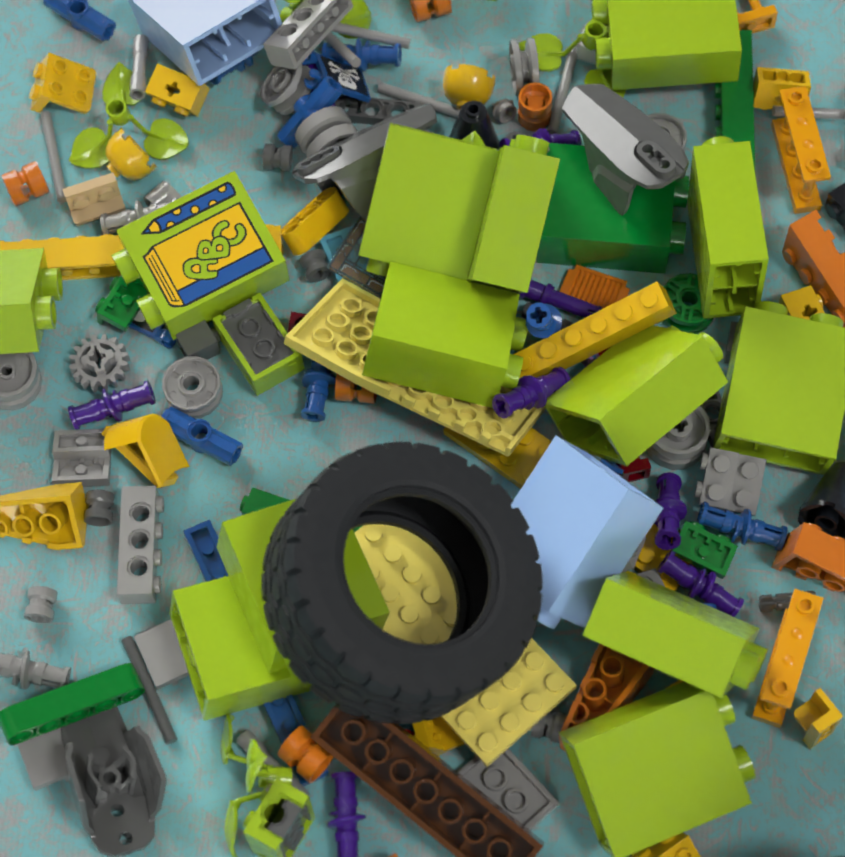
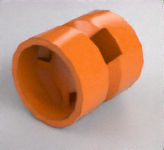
[409,0,452,22]
[518,82,553,131]
[1,161,50,207]
[335,374,377,404]
[277,726,334,783]

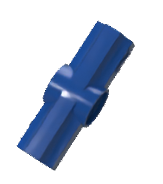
[43,0,116,41]
[277,76,343,149]
[162,406,243,466]

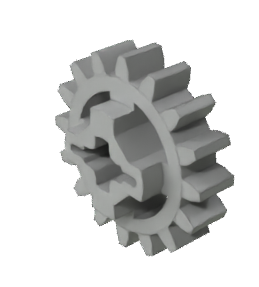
[69,334,130,393]

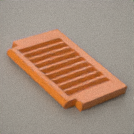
[559,264,630,309]

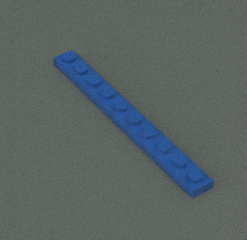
[183,519,329,787]

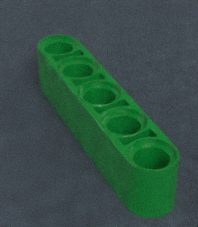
[0,663,145,745]

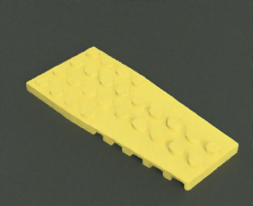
[284,278,546,456]
[355,524,577,767]

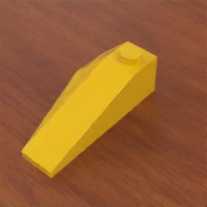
[0,482,88,550]

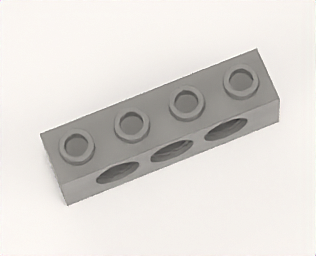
[263,0,353,70]
[117,486,164,604]

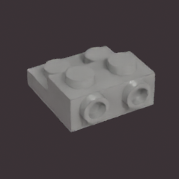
[695,447,767,516]

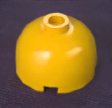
[443,64,496,110]
[106,128,157,181]

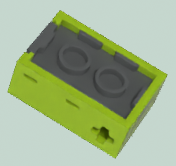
[212,293,305,396]
[243,778,315,857]

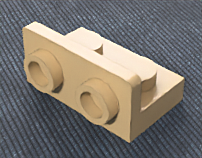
[62,172,126,226]

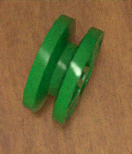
[663,273,714,334]

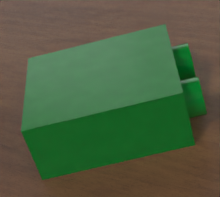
[536,143,689,274]

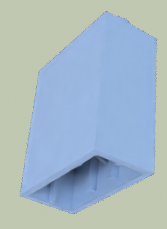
[128,0,282,86]
[511,436,663,629]

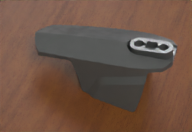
[562,84,689,216]
[292,103,437,219]
[61,707,167,857]

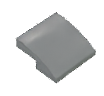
[51,429,111,487]
[17,728,69,791]

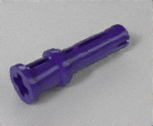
[519,279,602,318]

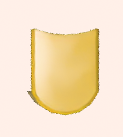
[104,413,190,487]

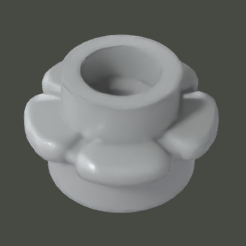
[492,98,516,123]

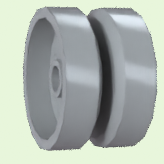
[295,106,358,158]
[0,352,42,411]
[647,406,710,470]

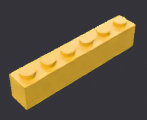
[513,281,677,378]

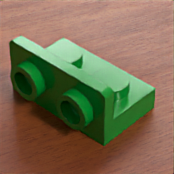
[95,275,148,332]
[671,521,738,579]

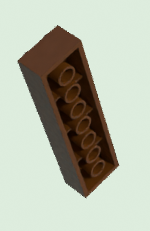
[310,705,544,857]

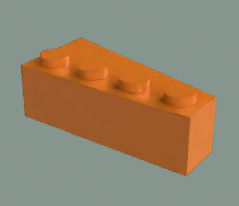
[782,210,845,328]
[771,522,845,592]
[559,643,654,751]

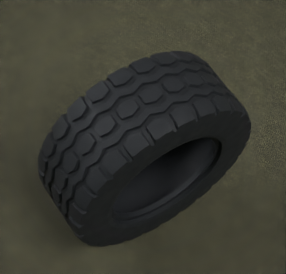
[261,442,543,724]

